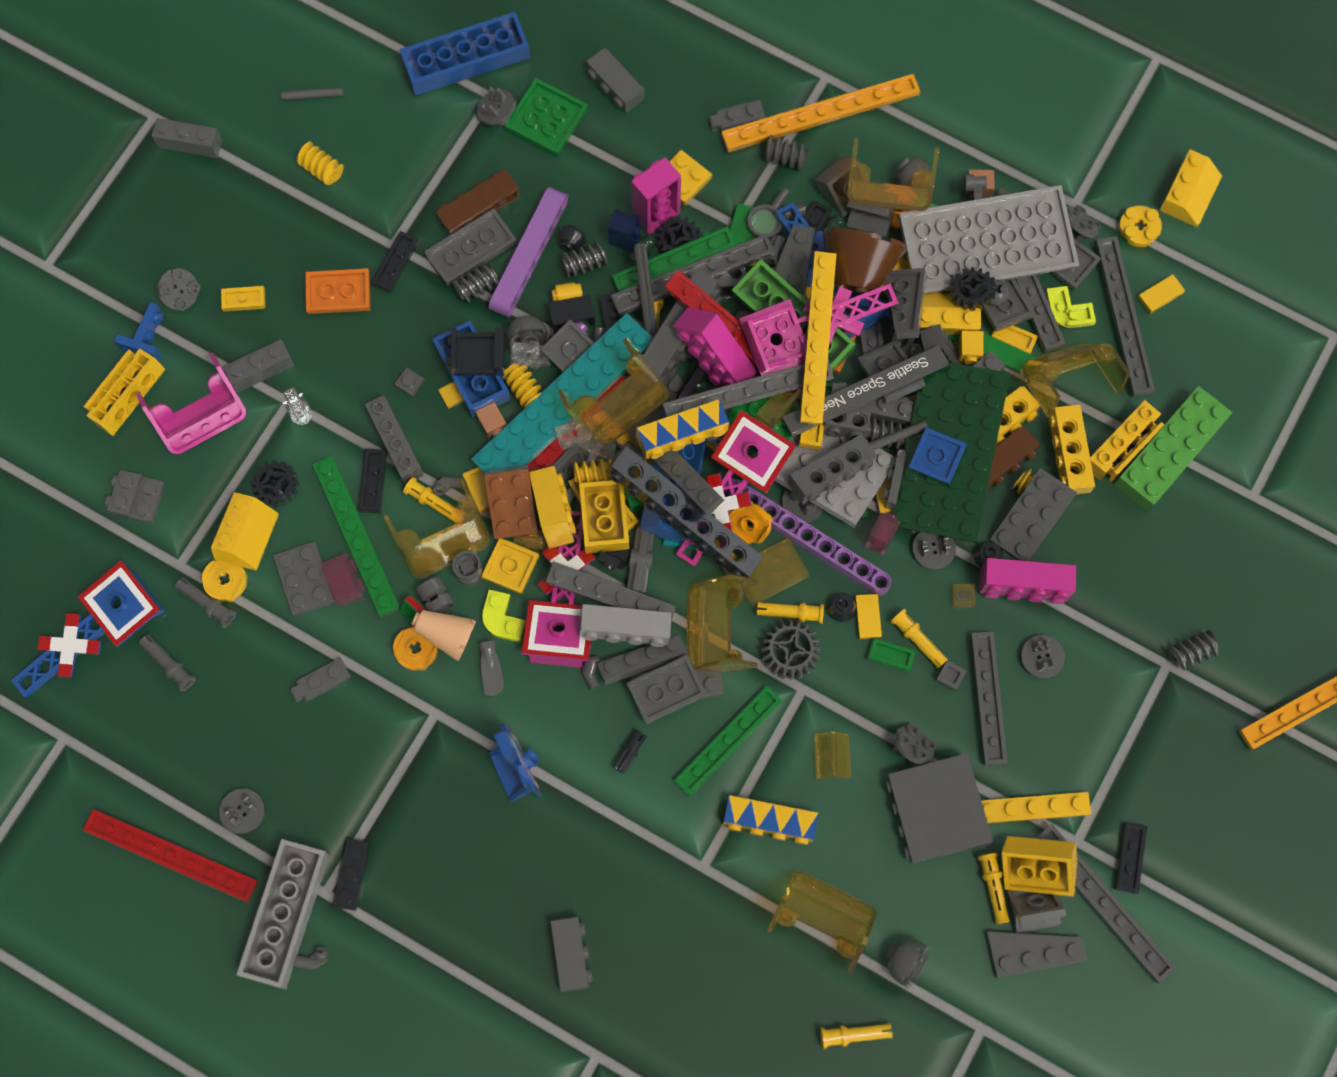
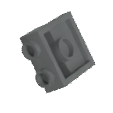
[105,470,166,524]

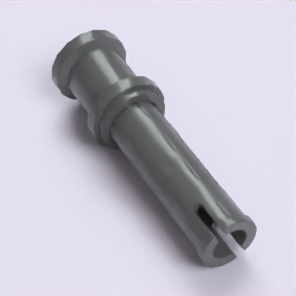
[175,577,236,628]
[139,634,196,692]

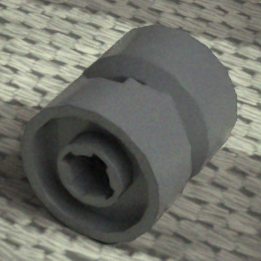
[452,551,483,586]
[416,577,455,614]

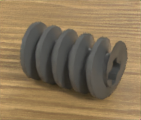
[765,135,810,170]
[562,241,608,279]
[452,263,499,303]
[865,417,910,451]
[1167,629,1218,671]

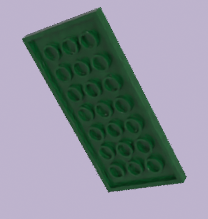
[890,362,1011,543]

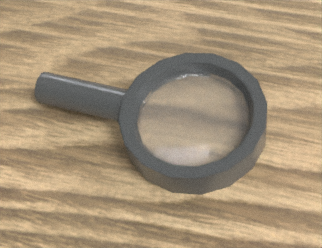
[747,188,789,240]

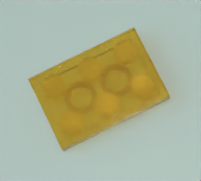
[738,538,809,606]

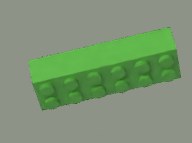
[732,259,856,373]
[1114,386,1233,512]

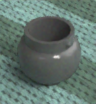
[896,157,933,195]

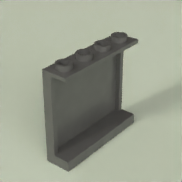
[886,753,993,864]

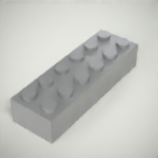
[237,839,330,989]

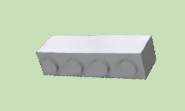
[579,604,671,647]

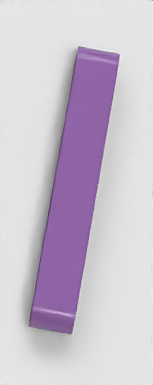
[489,187,568,317]

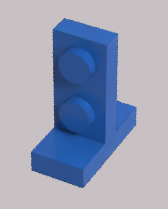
[114,302,163,362]

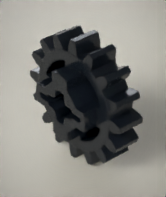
[656,215,701,254]
[950,267,997,311]
[251,460,300,508]

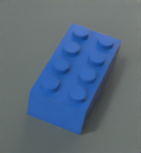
[432,320,511,419]

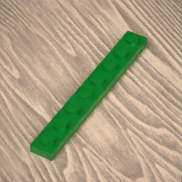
[312,456,400,618]

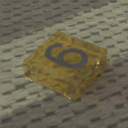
[952,584,976,607]

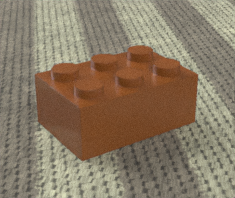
[485,464,538,539]

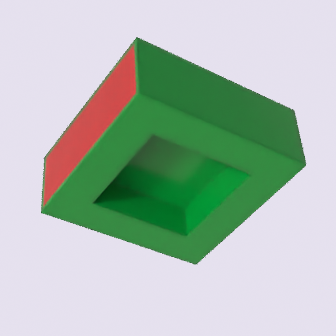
[399,595,426,623]

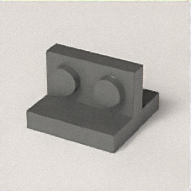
[847,186,899,237]
[1007,890,1066,933]

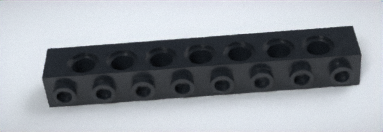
[605,446,763,581]

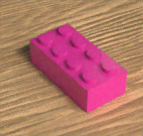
[631,157,681,236]
[673,307,758,386]
[979,558,1076,604]

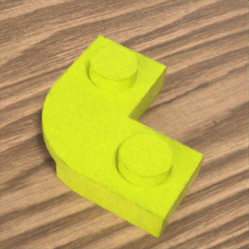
[1045,286,1096,328]
[482,590,526,643]

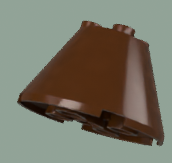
[822,228,907,298]

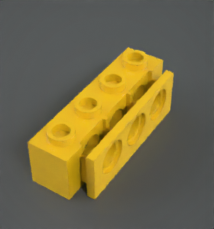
[83,348,165,436]
[996,386,1041,446]
[1090,400,1164,483]
[1049,405,1095,494]

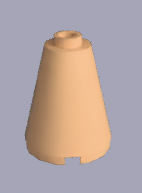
[412,610,476,662]

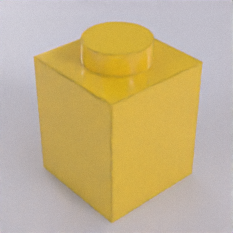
[959,331,983,365]

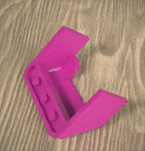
[136,352,246,454]

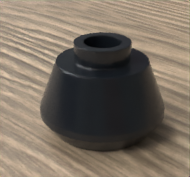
[559,225,586,252]
[974,541,1004,568]
[827,593,857,622]

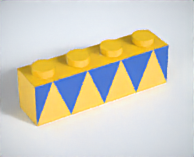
[636,399,729,459]
[723,795,818,845]

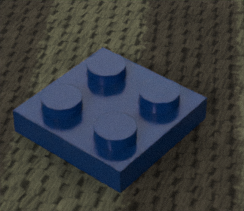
[909,428,967,485]

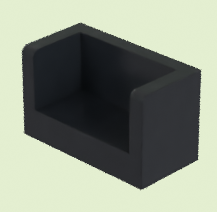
[548,294,595,334]

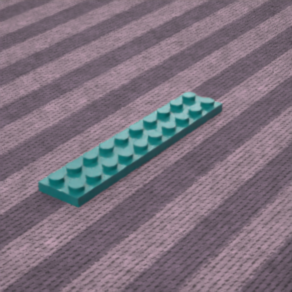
[471,313,654,473]

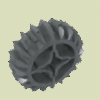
[761,620,821,680]

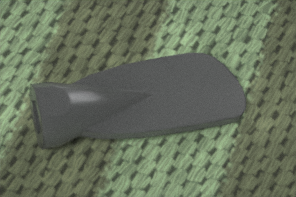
[479,641,504,696]

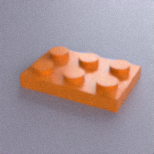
[306,268,371,314]

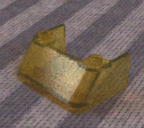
[847,138,939,212]
[558,338,669,445]
[1020,342,1131,417]
[383,478,491,578]
[687,574,758,672]
[767,871,877,974]

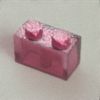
[865,512,901,556]
[321,554,366,607]

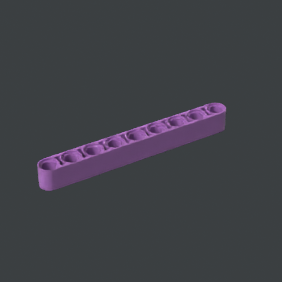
[724,479,891,596]

